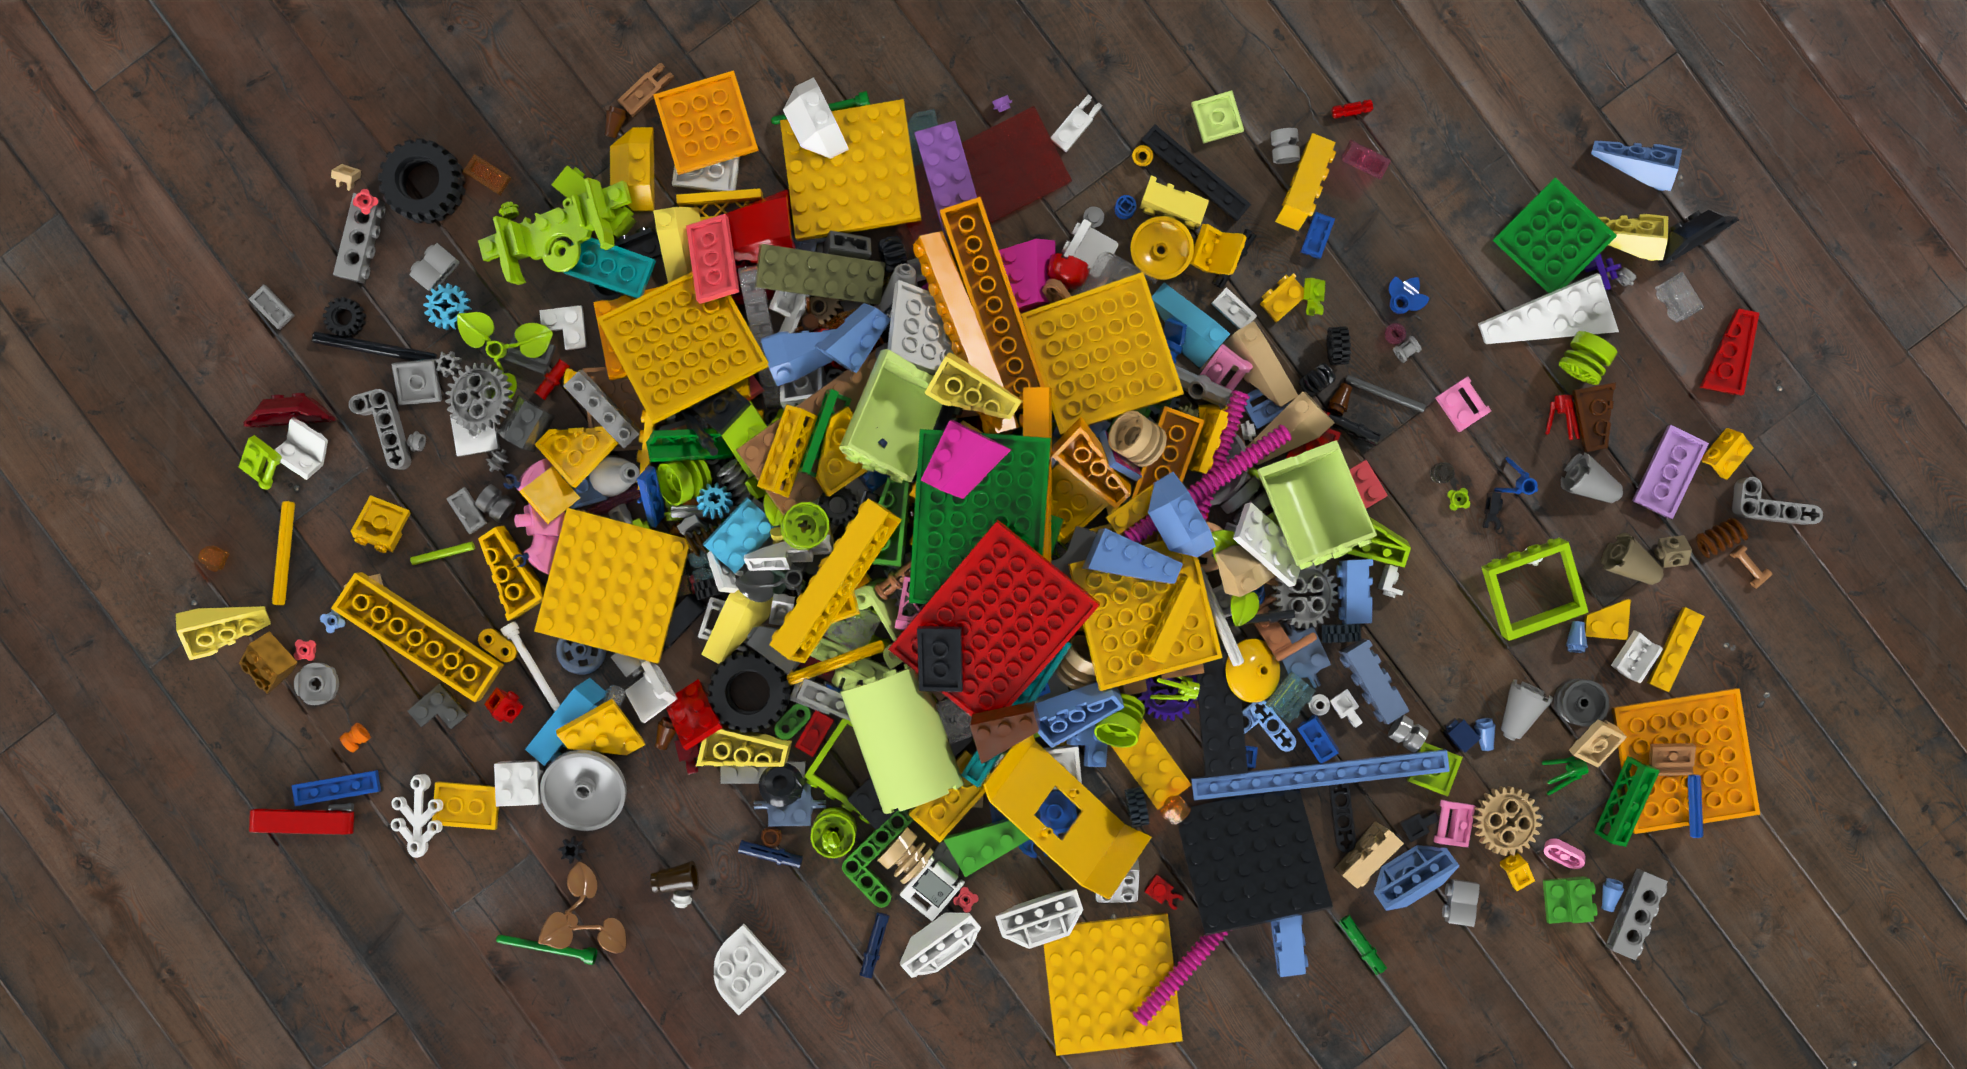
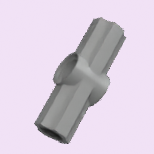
[1175,365,1232,409]

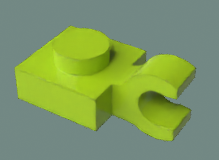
[1304,278,1325,316]

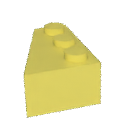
[1139,175,1209,229]

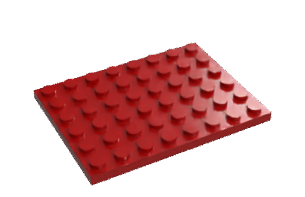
[888,519,1100,717]

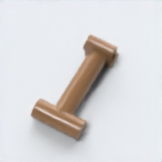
[1730,545,1773,589]

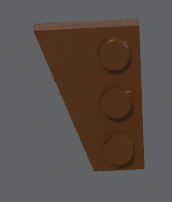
[1572,382,1616,453]

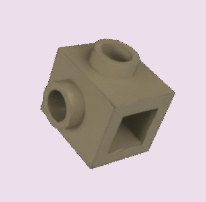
[1654,535,1692,568]

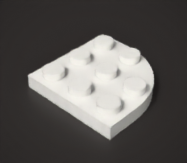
[714,924,787,1015]

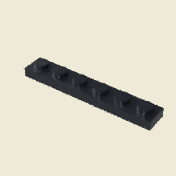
[1141,124,1251,222]

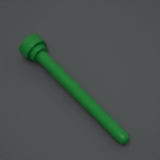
[771,91,870,125]
[496,935,598,965]

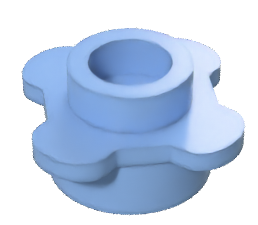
[320,610,346,633]

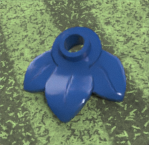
[1389,277,1429,314]

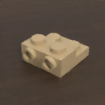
[1569,719,1627,767]

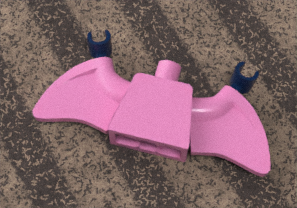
[503,458,565,575]

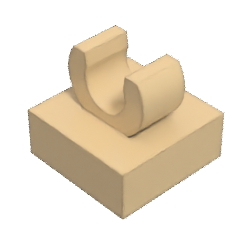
[331,164,361,191]

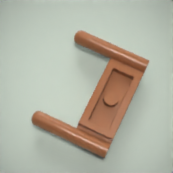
[1253,592,1317,662]

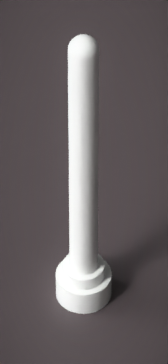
[500,621,560,712]

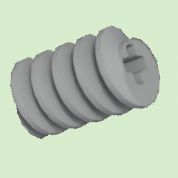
[717,459,754,505]

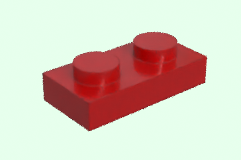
[795,710,834,757]

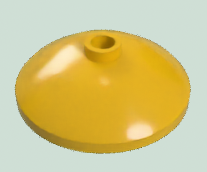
[1130,216,1194,280]
[1226,639,1280,703]

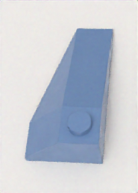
[1591,141,1682,191]
[761,329,834,386]

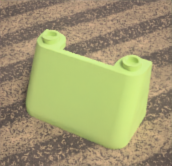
[854,577,908,669]

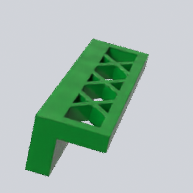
[798,389,852,478]
[646,428,734,462]
[1594,756,1660,847]

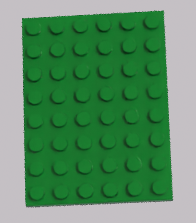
[909,429,1051,604]

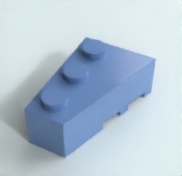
[814,303,891,373]
[1336,559,1373,624]

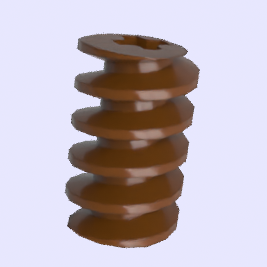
[1696,518,1748,558]

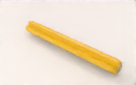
[272,501,295,605]
[786,640,885,685]

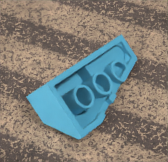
[1152,283,1230,368]

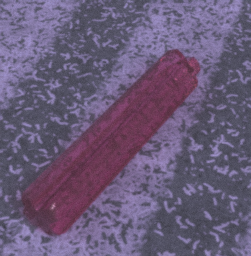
[585,486,641,516]

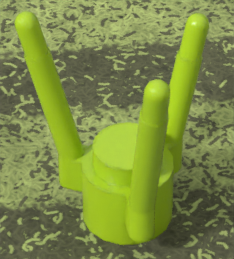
[1150,676,1200,701]

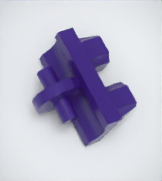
[1585,253,1622,291]

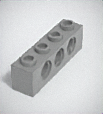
[333,193,386,284]
[564,370,640,448]
[1605,868,1668,960]

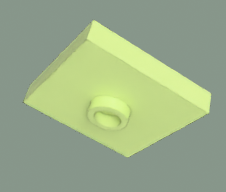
[1191,90,1244,144]

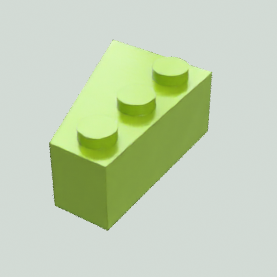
[1347,517,1411,568]

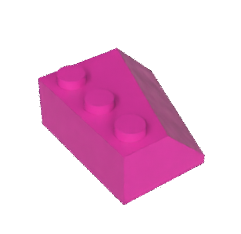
[999,239,1055,315]
[921,420,1012,499]

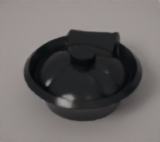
[759,763,806,807]

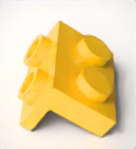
[1701,428,1753,480]

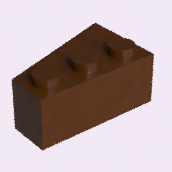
[970,701,1040,764]

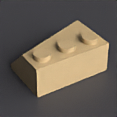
[1334,821,1404,889]

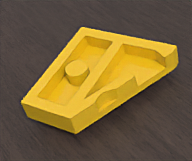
[1584,599,1631,640]

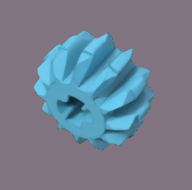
[696,483,733,520]

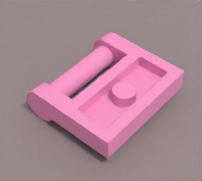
[1200,344,1253,395]
[1435,376,1492,432]
[1433,800,1476,847]

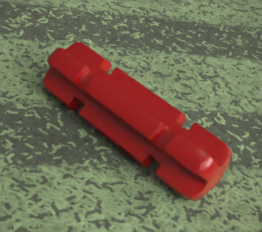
[1331,100,1373,119]

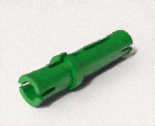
[1338,915,1387,975]

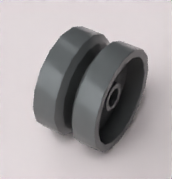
[1220,475,1270,525]
[1554,678,1609,726]

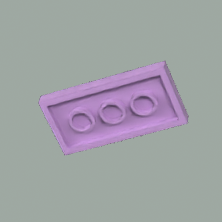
[1632,425,1709,519]

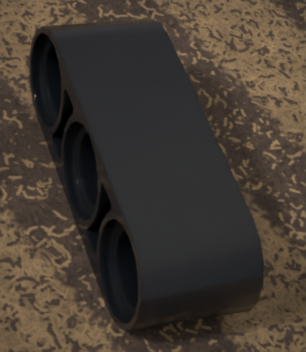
[663,592,707,651]

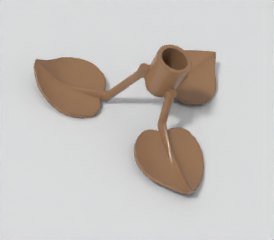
[538,862,626,953]

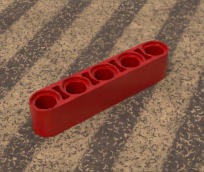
[249,809,354,835]

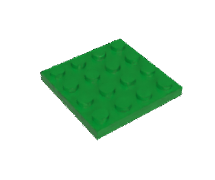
[1493,177,1617,293]

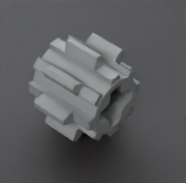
[435,351,463,378]

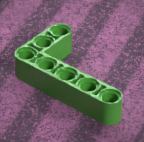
[842,809,914,908]

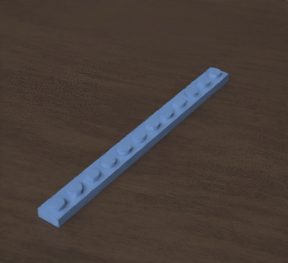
[1191,749,1450,800]

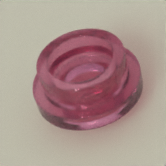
[1385,323,1406,344]

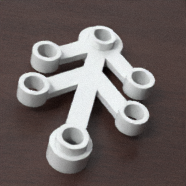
[391,774,443,858]

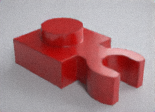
[1144,874,1184,910]

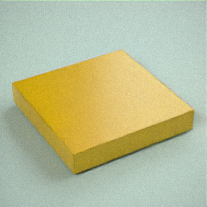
[520,466,580,524]

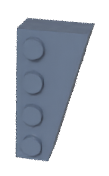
[1339,638,1409,725]

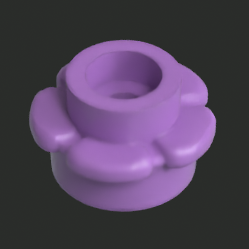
[992,95,1012,112]

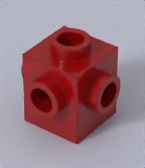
[484,687,524,723]

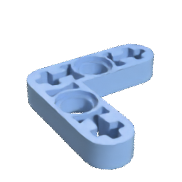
[1242,701,1296,752]

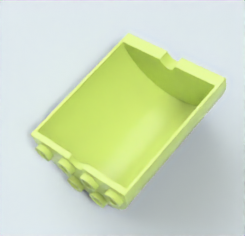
[839,349,943,483]
[1257,440,1377,570]

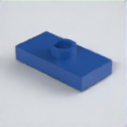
[1300,212,1335,259]

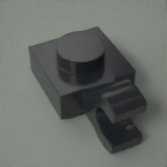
[1483,492,1503,530]
[1400,810,1439,842]

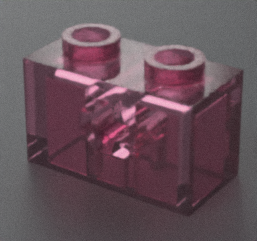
[1341,139,1391,180]

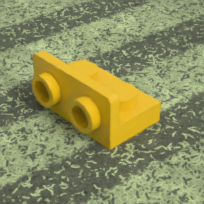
[1260,273,1304,323]

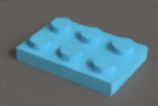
[703,497,779,574]

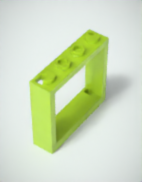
[1481,538,1589,641]
[804,718,869,824]

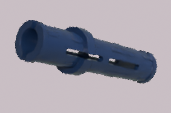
[738,840,803,869]
[859,912,890,978]

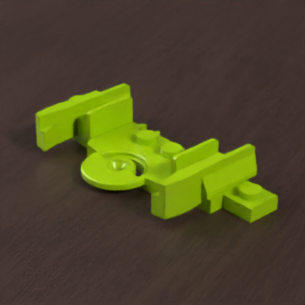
[478,178,632,285]

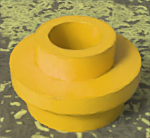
[1132,145,1153,167]

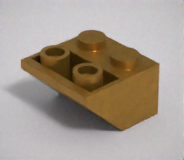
[239,631,298,694]

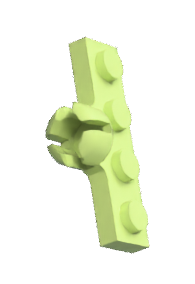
[810,637,893,690]

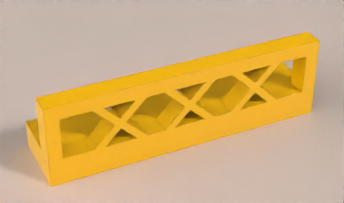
[676,189,763,221]
[757,404,818,498]
[1143,576,1202,664]

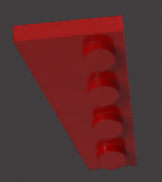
[1699,309,1759,396]

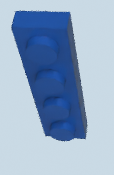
[292,770,381,806]

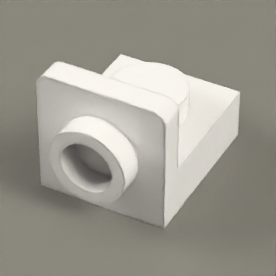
[1378,565,1403,598]

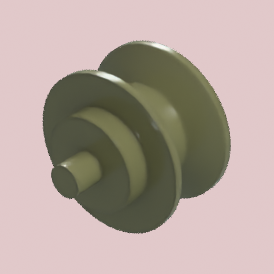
[1178,403,1199,418]

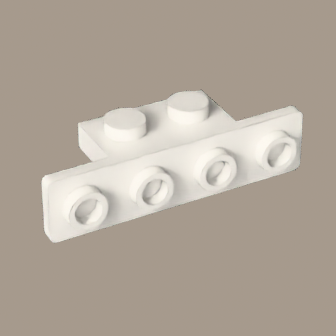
[769,291,811,333]

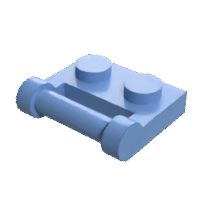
[1244,389,1291,429]

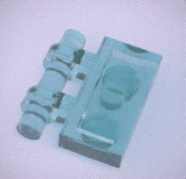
[1265,671,1316,724]

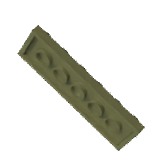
[755,244,885,305]

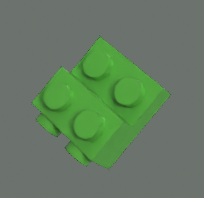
[1543,876,1597,924]

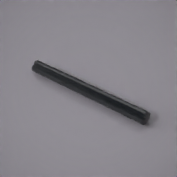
[312,332,437,361]

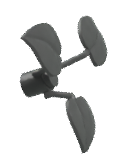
[735,554,828,602]

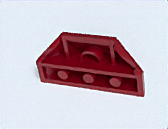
[243,393,336,428]

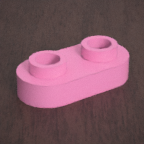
[1544,839,1586,869]

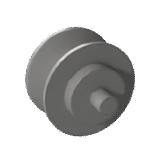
[486,449,510,472]

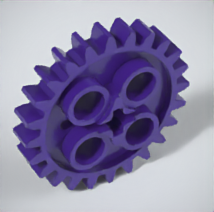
[1137,675,1198,721]

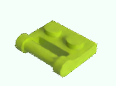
[239,435,282,490]

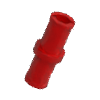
[534,359,570,400]

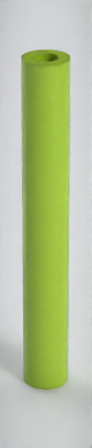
[410,542,475,565]

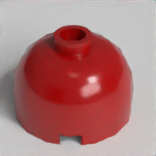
[1047,253,1091,290]

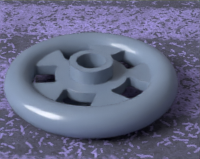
[556,638,607,675]

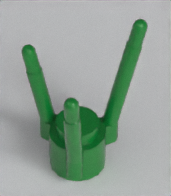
[1542,756,1589,795]

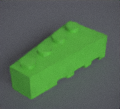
[944,818,1029,877]

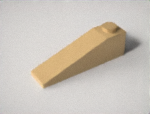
[1217,321,1298,408]

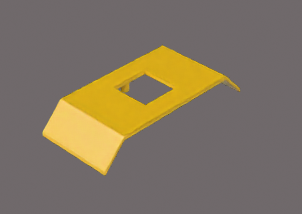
[983,735,1152,899]

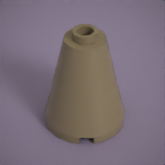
[1601,533,1664,585]

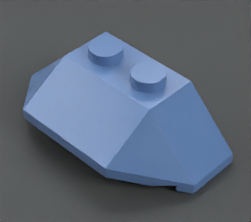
[1148,472,1216,557]
[1374,845,1459,911]

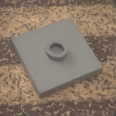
[391,359,442,405]

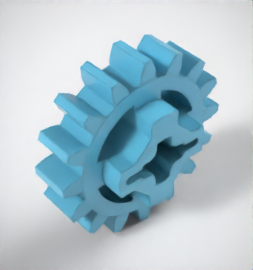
[423,283,472,330]

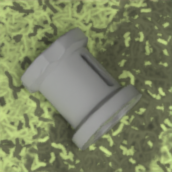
[1393,336,1422,363]

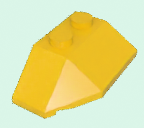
[610,127,654,211]

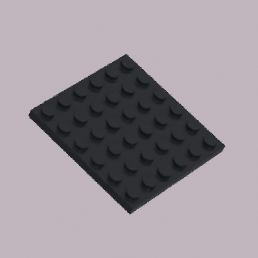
[1174,789,1333,936]

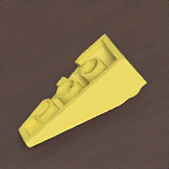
[653,207,701,283]
[1598,214,1668,261]
[924,352,1022,420]
[701,590,773,664]
[176,606,271,660]

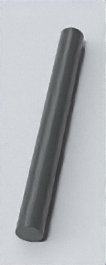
[1344,375,1426,413]

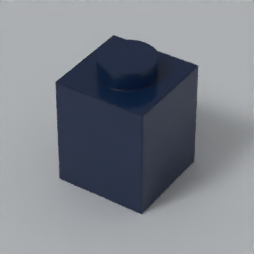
[1443,718,1481,753]

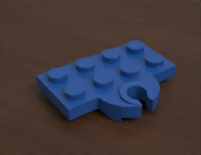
[989,790,1077,858]

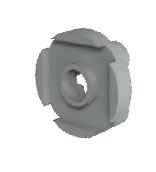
[294,662,339,705]

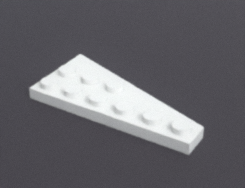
[1478,273,1619,344]

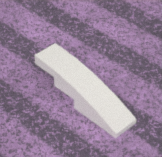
[744,535,834,571]

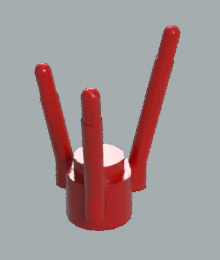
[1545,395,1580,440]

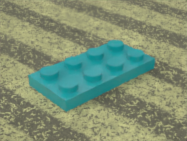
[563,237,656,299]

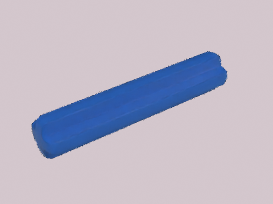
[1688,774,1703,838]

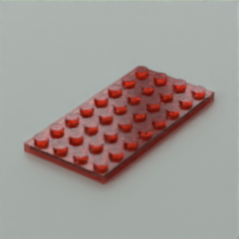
[905,106,1072,241]

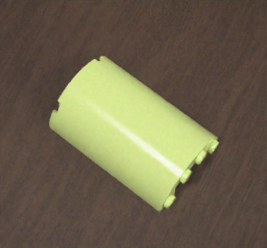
[840,664,964,814]

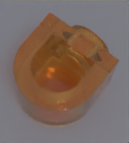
[198,546,230,572]
[1160,795,1191,826]

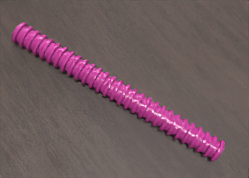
[1196,390,1250,519]
[1123,424,1292,543]
[1133,930,1232,1026]

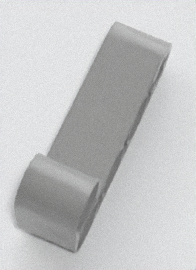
[349,389,411,470]
[1732,477,1823,525]

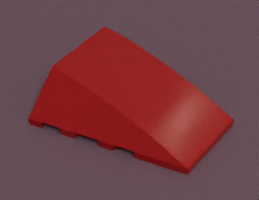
[725,188,796,263]

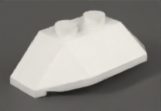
[783,77,849,159]
[995,889,1083,949]
[900,913,981,978]

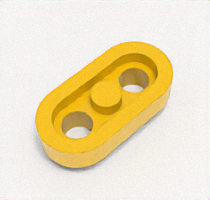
[478,628,518,662]

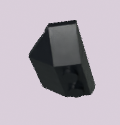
[1658,210,1739,268]

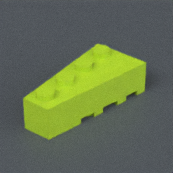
[551,166,637,238]

